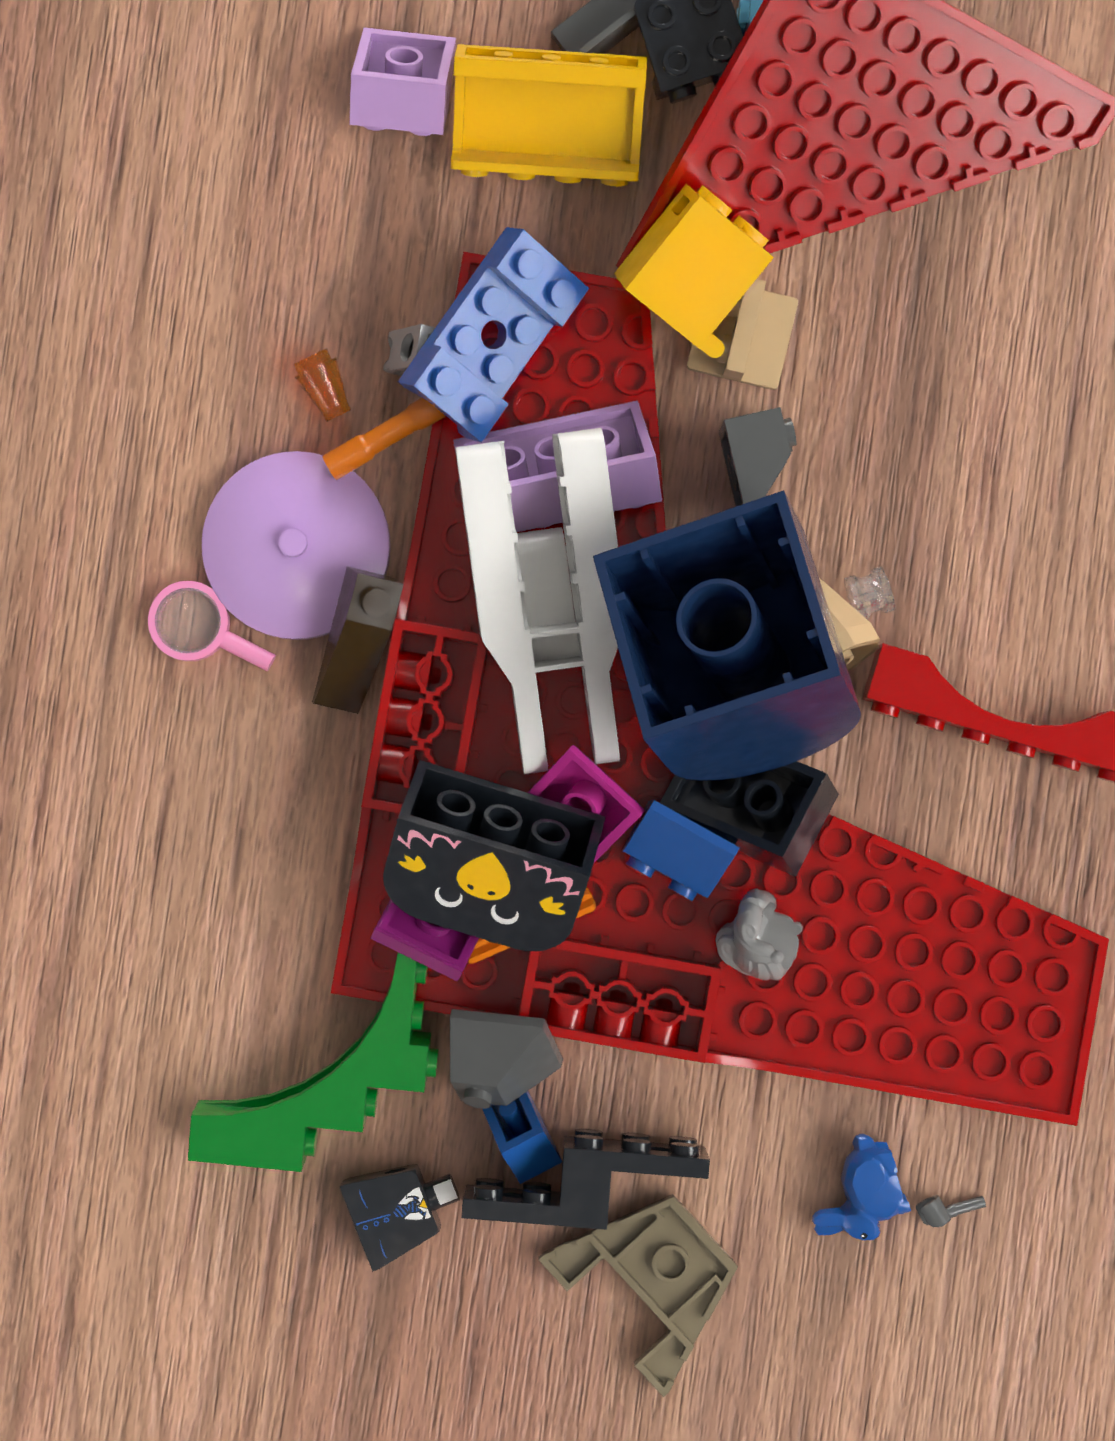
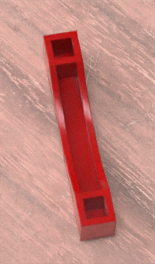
[862,643,1115,783]

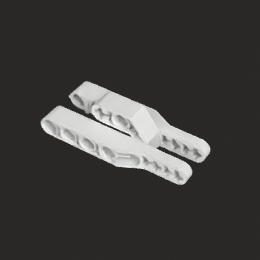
[455,428,620,774]

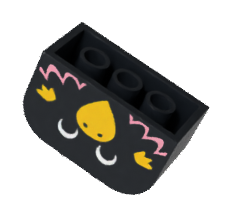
[383,760,606,951]

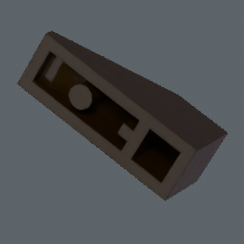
[312,566,404,714]

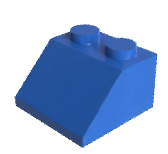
[621,800,740,901]

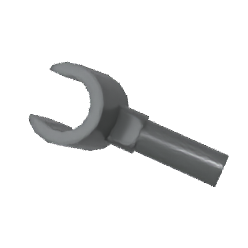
[916,1195,986,1227]

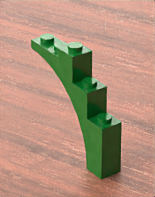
[188,952,439,1172]

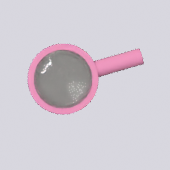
[148,581,276,671]

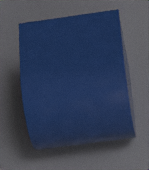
[593,490,861,780]

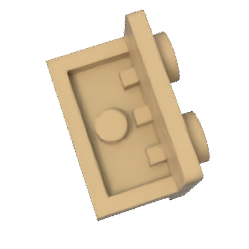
[687,279,798,390]

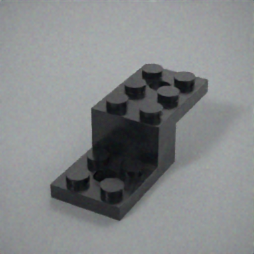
[461,1129,710,1230]

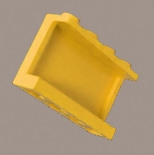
[450,44,647,187]

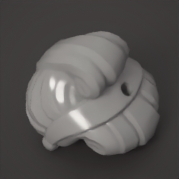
[716,889,803,980]

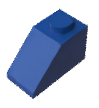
[482,1091,562,1184]

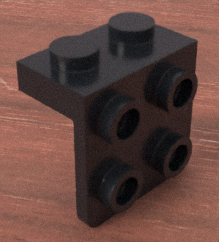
[634,0,743,104]

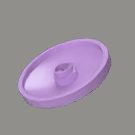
[202,451,391,640]

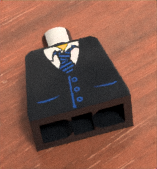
[340,1164,460,1272]

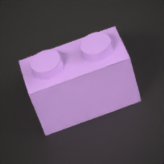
[350,28,456,136]

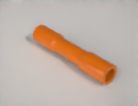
[322,397,446,480]

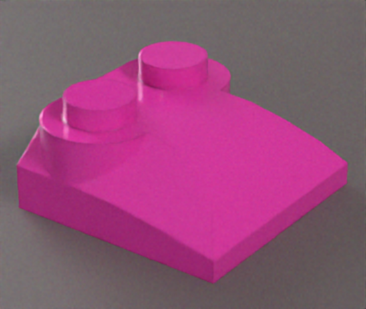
[527,745,645,862]

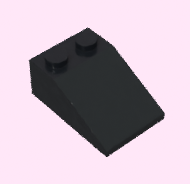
[660,761,839,877]

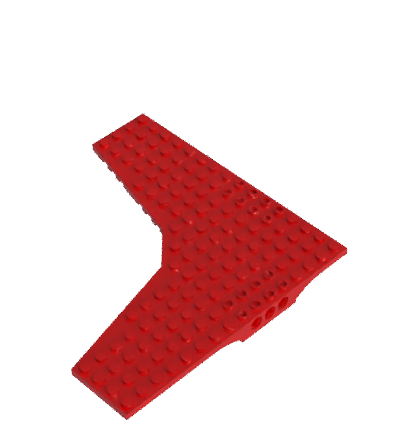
[331,251,1109,1126]

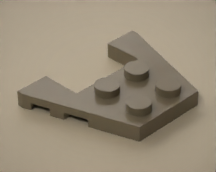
[538,1194,738,1397]

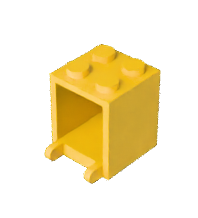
[614,184,774,358]

